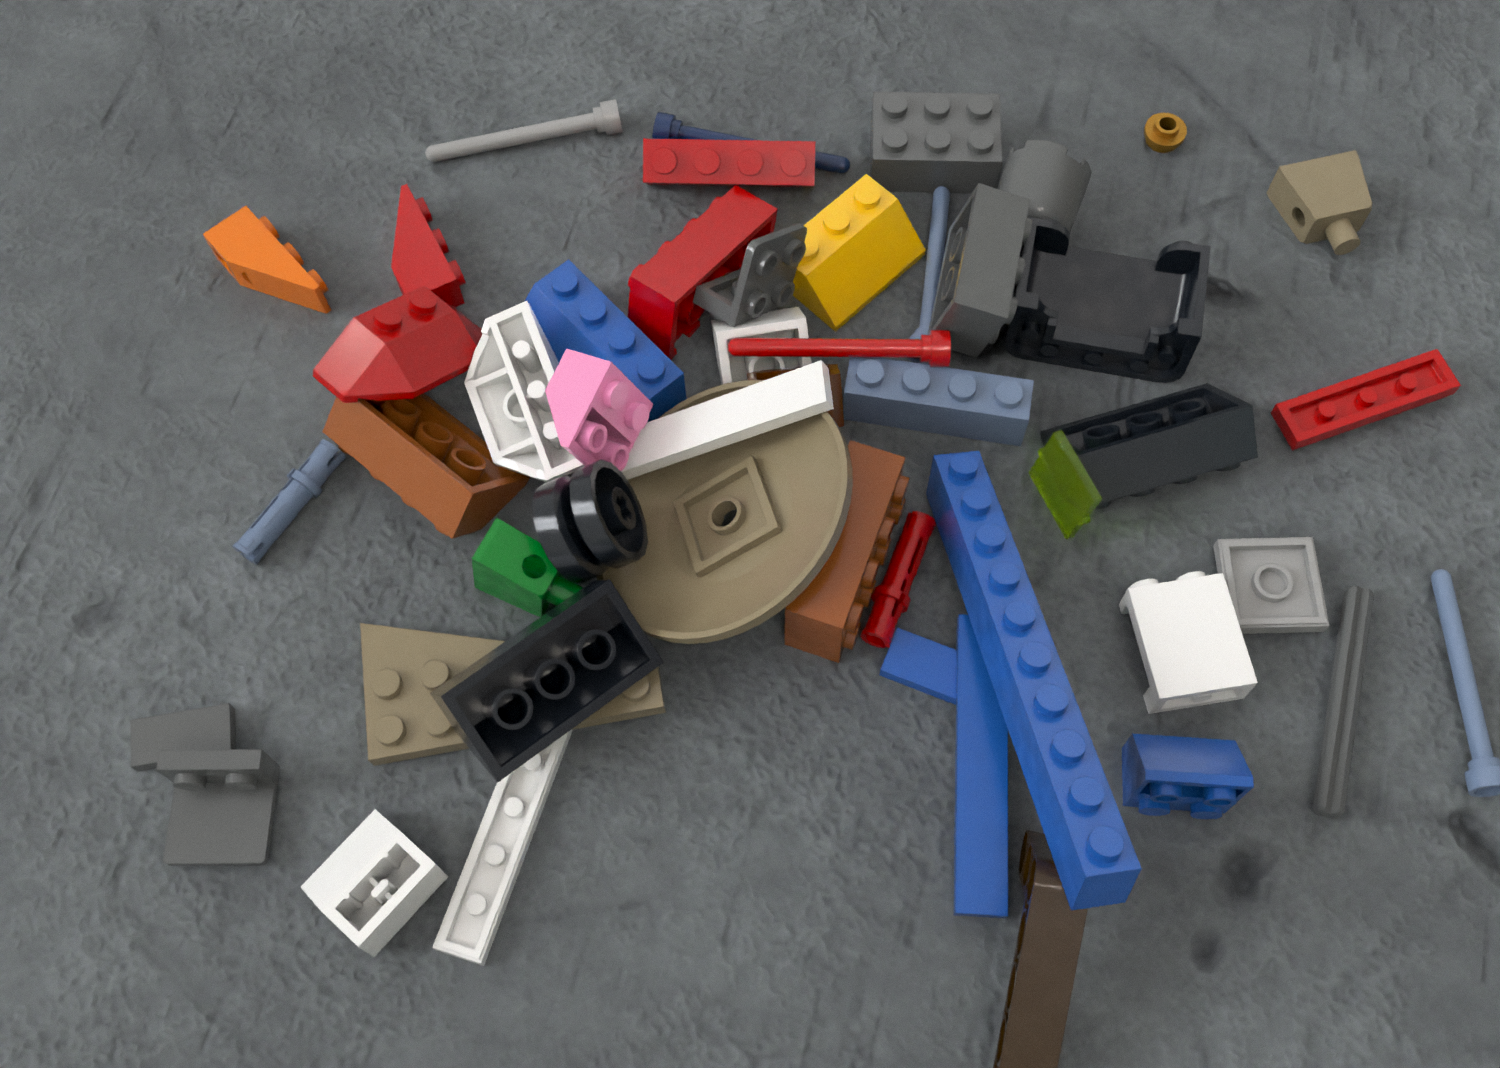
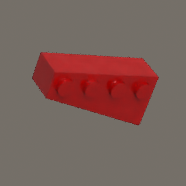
[628,185,778,360]

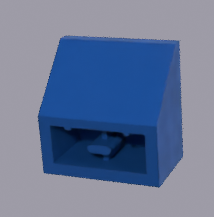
[1122,733,1254,819]

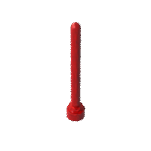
[728,330,951,367]

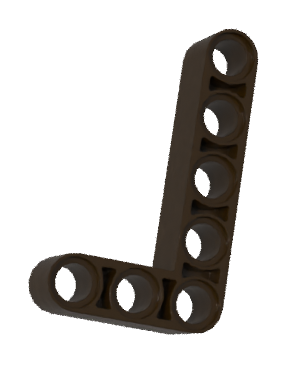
[993,830,1088,1068]

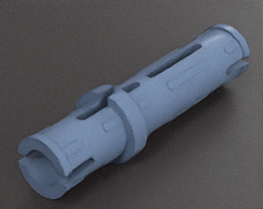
[232,439,346,565]

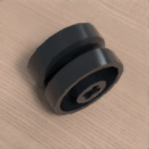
[532,460,648,583]

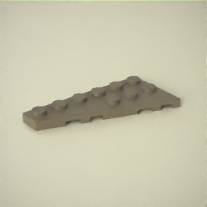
[360,623,666,766]

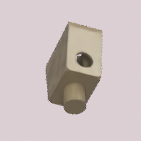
[1267,150,1372,255]

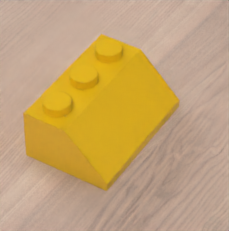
[793,174,926,332]

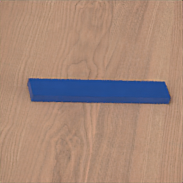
[954,614,1008,918]

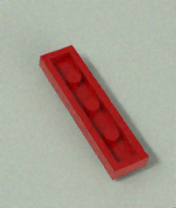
[1271,349,1461,451]

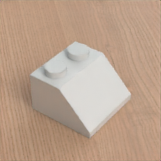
[711,307,812,385]

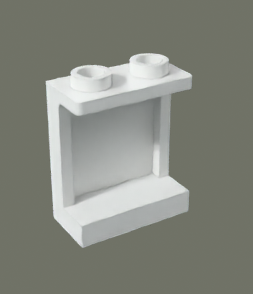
[1119,571,1258,714]

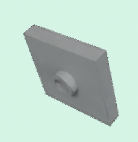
[1213,537,1330,634]

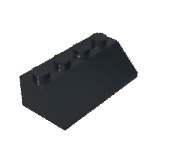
[1040,383,1258,510]
[430,579,664,782]

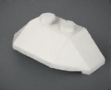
[464,301,585,482]

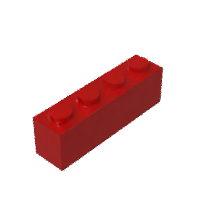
[643,138,816,188]

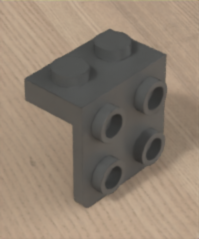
[693,223,807,327]

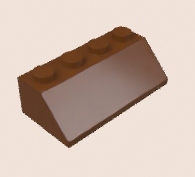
[322,393,530,539]

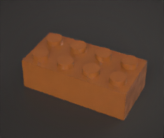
[784,440,910,663]

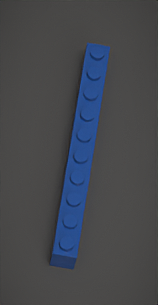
[926,451,1142,911]

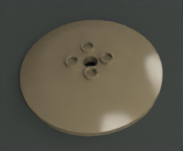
[597,380,853,644]

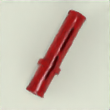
[861,511,936,648]

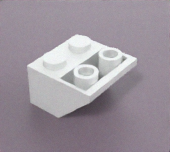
[301,809,448,957]

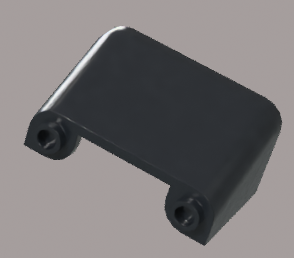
[1004,217,1211,383]

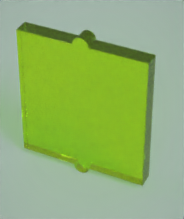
[1028,430,1102,540]

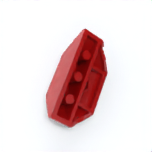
[313,286,482,403]

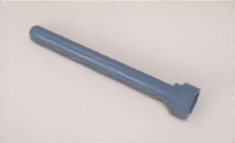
[909,186,950,365]
[1431,569,1500,797]

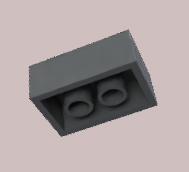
[870,91,1002,193]
[928,183,1032,358]

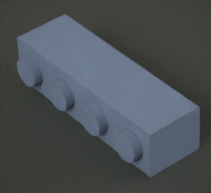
[843,357,1034,446]

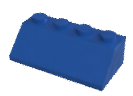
[524,259,687,422]

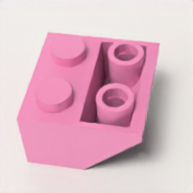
[545,349,654,471]

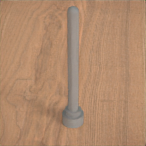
[425,99,623,162]

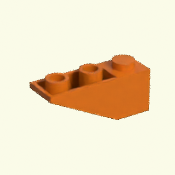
[203,206,331,314]

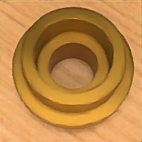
[1144,113,1187,153]

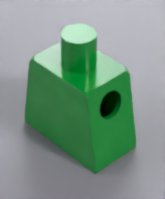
[472,518,583,617]

